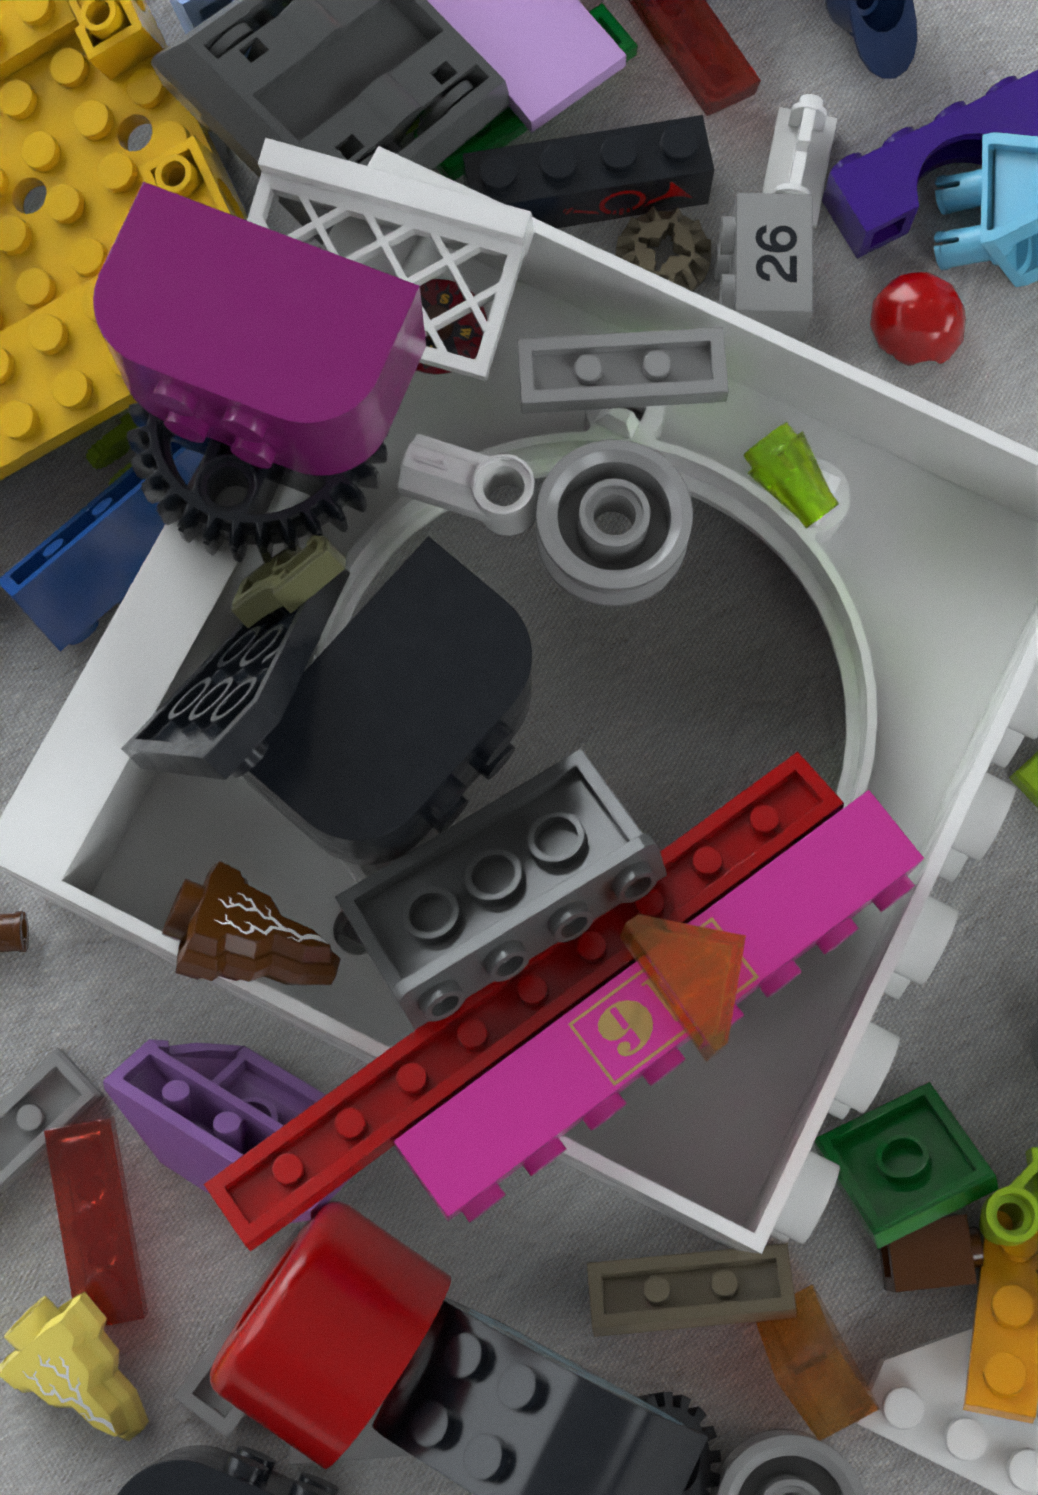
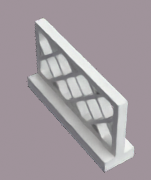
[247,138,534,381]

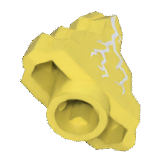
[0,1291,149,1441]

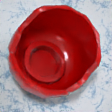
[870,272,966,366]

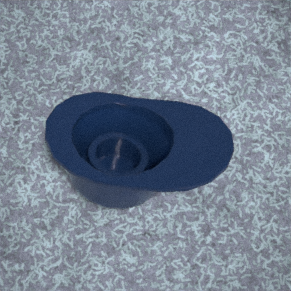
[825,0,918,79]

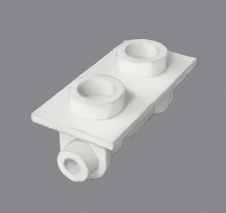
[762,94,837,228]

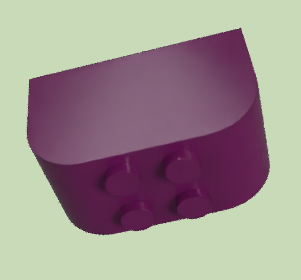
[93,182,426,475]

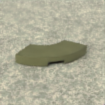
[231,536,346,628]

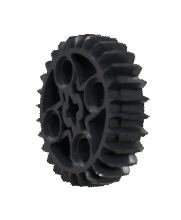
[127,403,389,563]

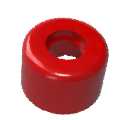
[210,1201,451,1469]

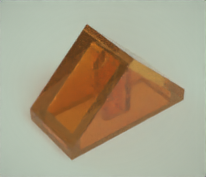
[620,914,746,1062]
[756,1284,880,1441]

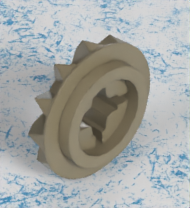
[615,206,711,292]

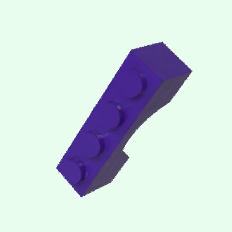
[822,70,1038,259]

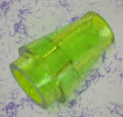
[742,422,840,529]

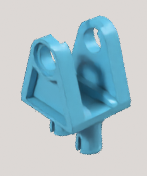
[934,132,1038,287]

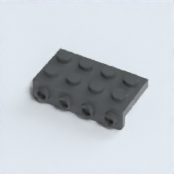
[335,749,667,1030]

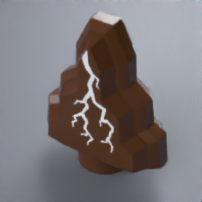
[162,861,341,985]

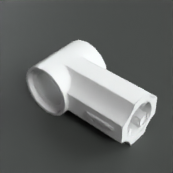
[397,434,538,536]

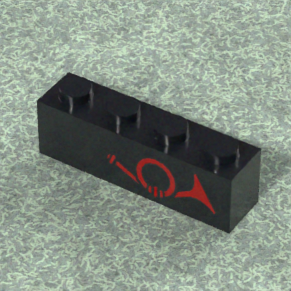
[463,115,715,228]

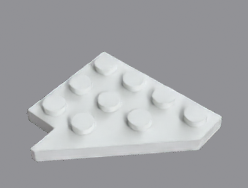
[853,1325,1038,1495]

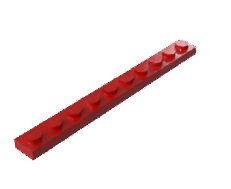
[203,751,844,1251]

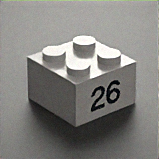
[714,193,813,343]

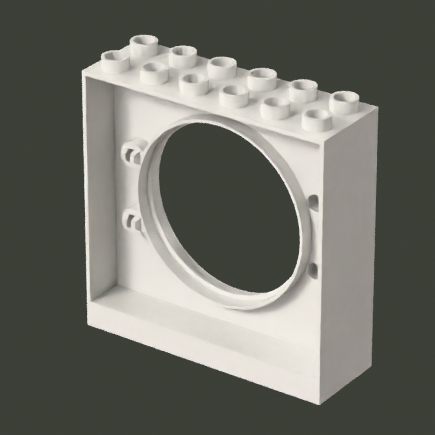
[0,146,1038,1254]

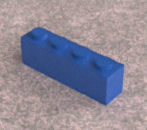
[0,442,204,652]

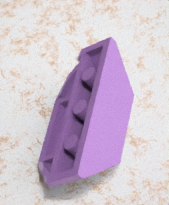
[103,1039,352,1224]

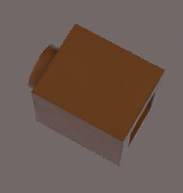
[879,1214,984,1293]

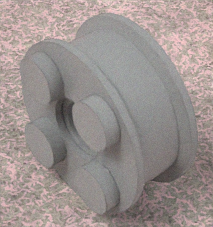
[536,439,693,607]
[711,1429,866,1495]

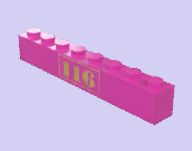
[394,790,925,1223]

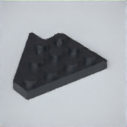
[121,568,350,780]

